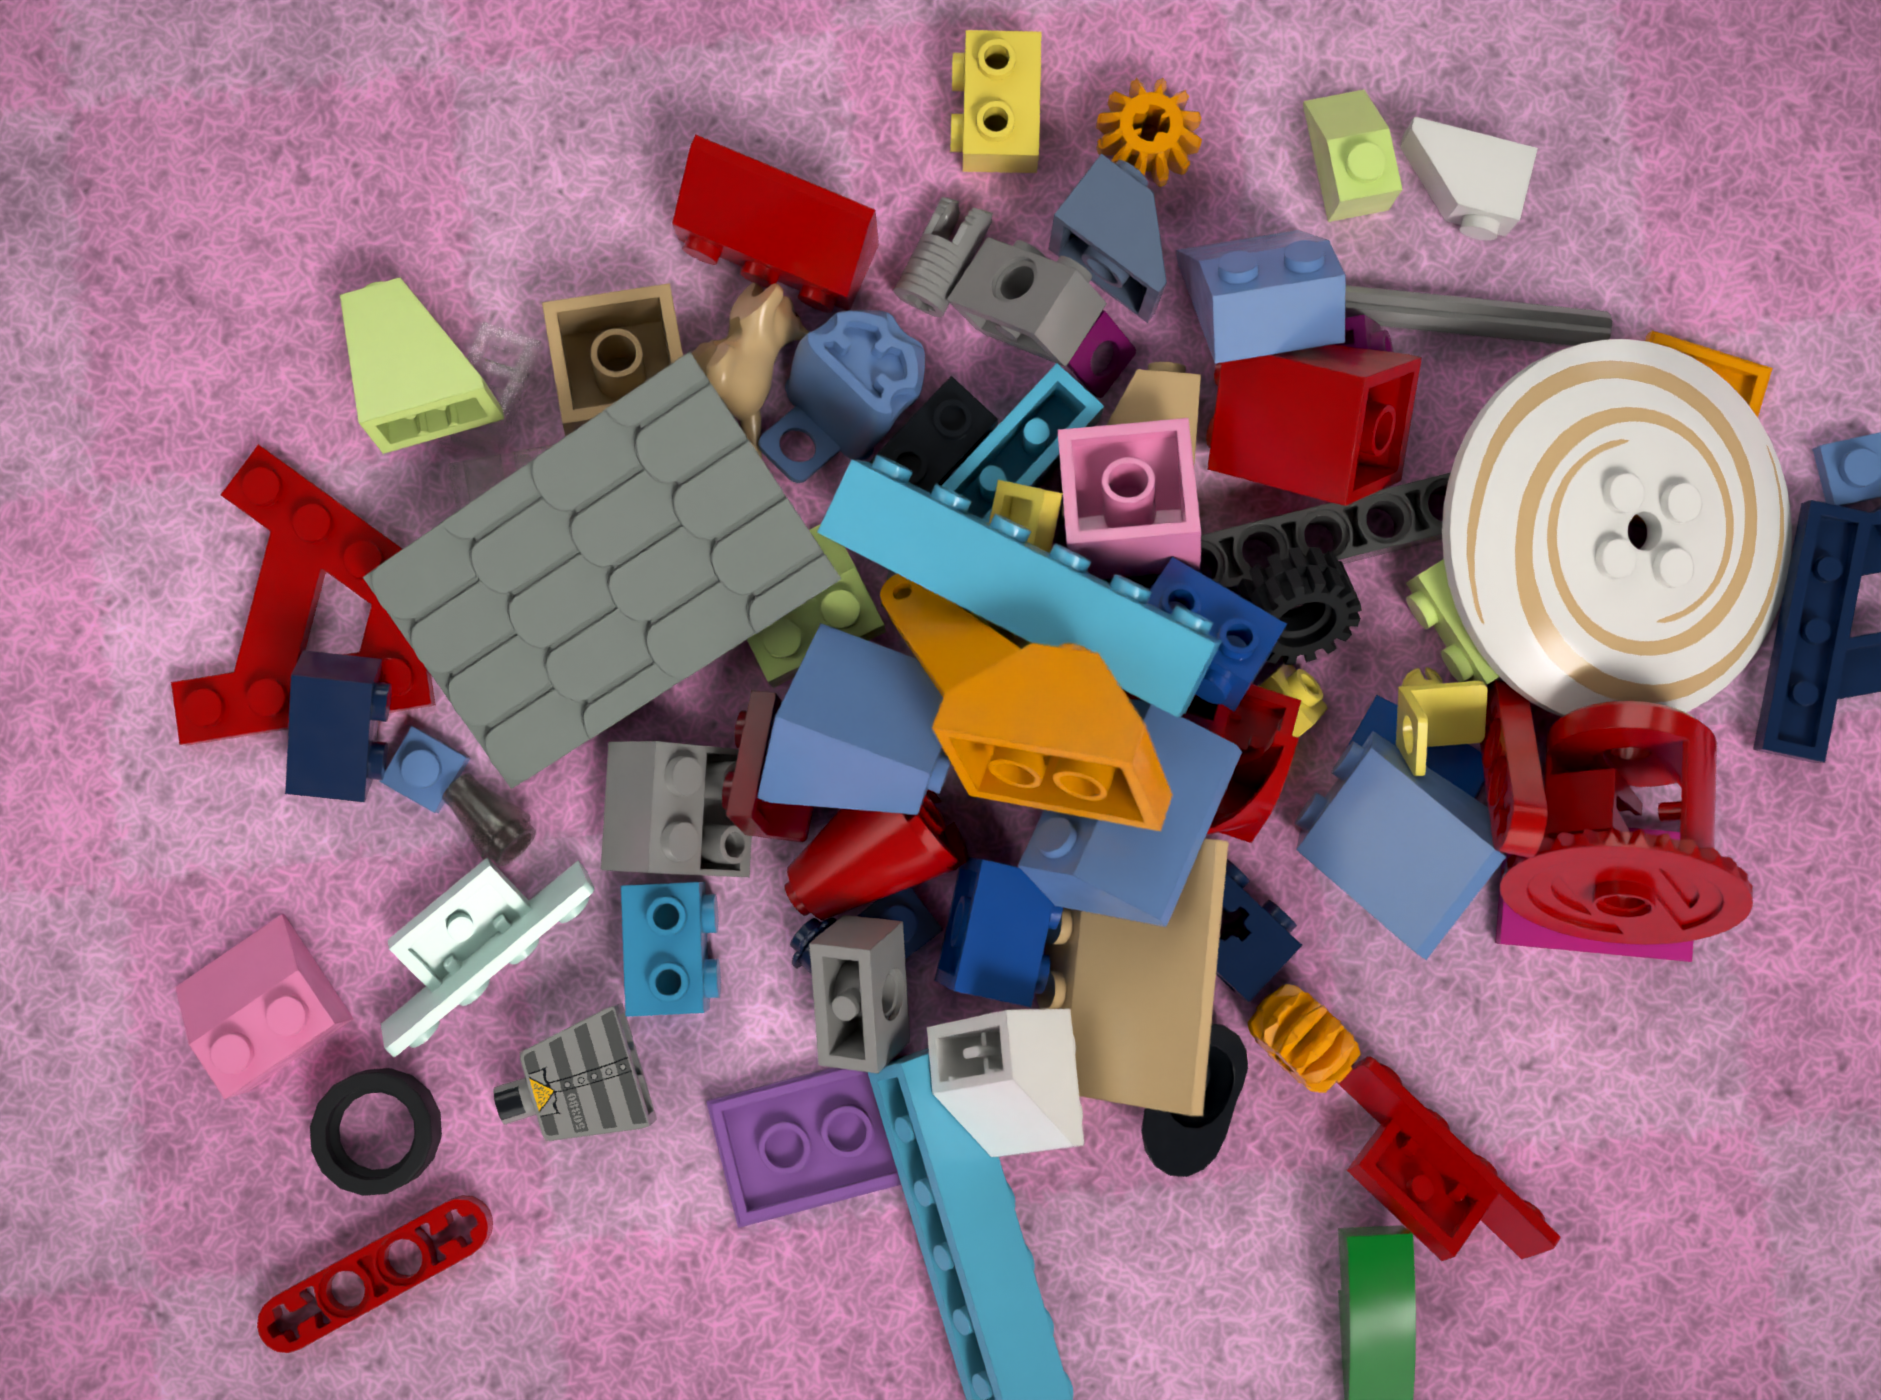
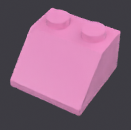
[1057,418,1201,579]
[175,914,354,1099]

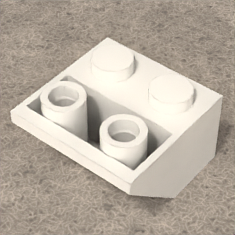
[927,1009,1084,1157]

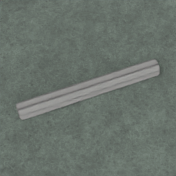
[1345,285,1612,346]

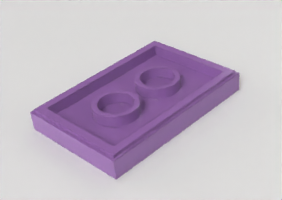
[706,1057,901,1228]

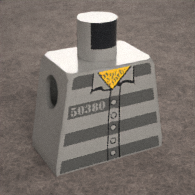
[493,1003,657,1141]

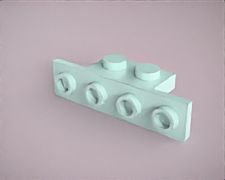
[381,857,594,1057]

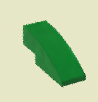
[1338,1225,1416,1400]

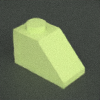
[1303,89,1403,222]

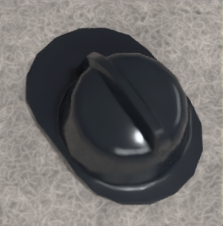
[1141,1023,1248,1177]

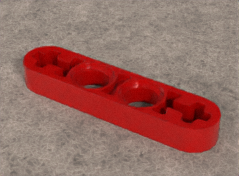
[1480,679,1547,858]
[257,1195,493,1353]

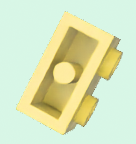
[950,30,1042,173]

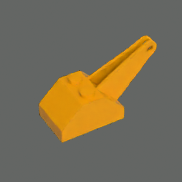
[880,574,1173,831]

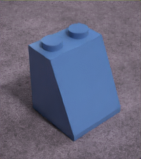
[757,623,951,815]
[1295,731,1506,960]

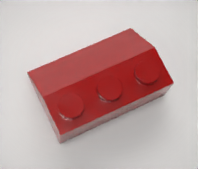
[672,134,879,313]

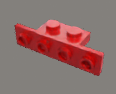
[1336,1056,1561,1261]

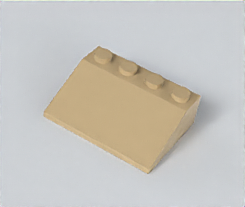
[1036,839,1228,1116]

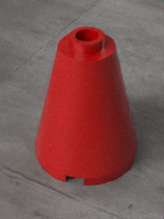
[784,790,969,920]

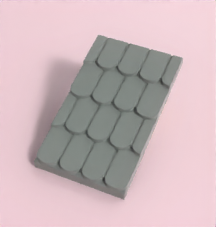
[363,351,841,789]

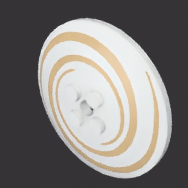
[1442,339,1792,717]

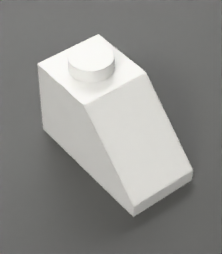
[1400,116,1538,240]

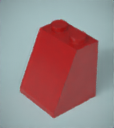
[1206,345,1422,506]

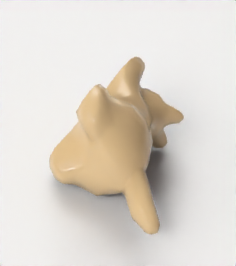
[691,282,809,459]

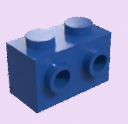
[1147,557,1287,712]

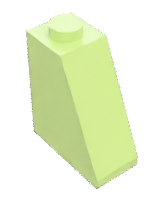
[340,277,504,454]

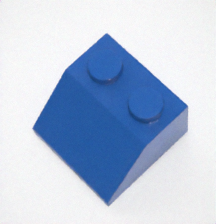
[934,857,1063,1008]

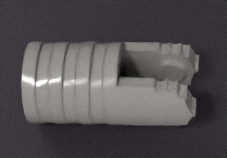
[893,197,993,317]

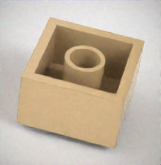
[542,283,683,436]

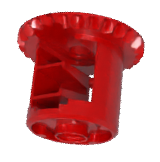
[1500,701,1753,945]

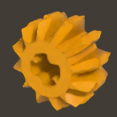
[1096,78,1202,188]
[1247,984,1361,1093]

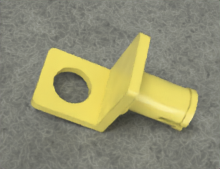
[1396,667,1488,777]

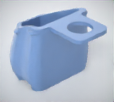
[758,310,925,483]

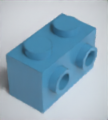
[621,882,721,1017]

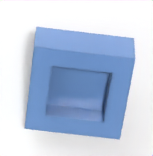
[1813,432,1881,506]
[379,726,471,813]

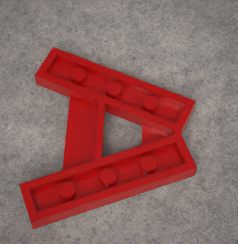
[171,444,436,746]

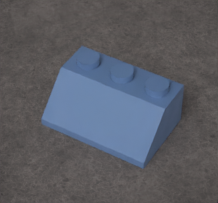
[1018,699,1242,927]

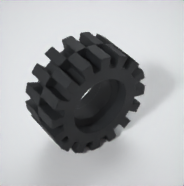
[1237,547,1362,665]

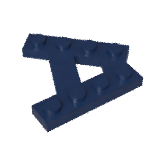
[1753,500,1881,763]

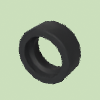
[310,1068,442,1196]

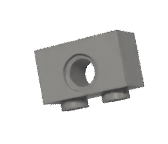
[947,237,1107,367]
[809,915,910,1074]

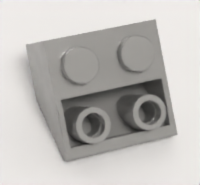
[601,741,752,877]

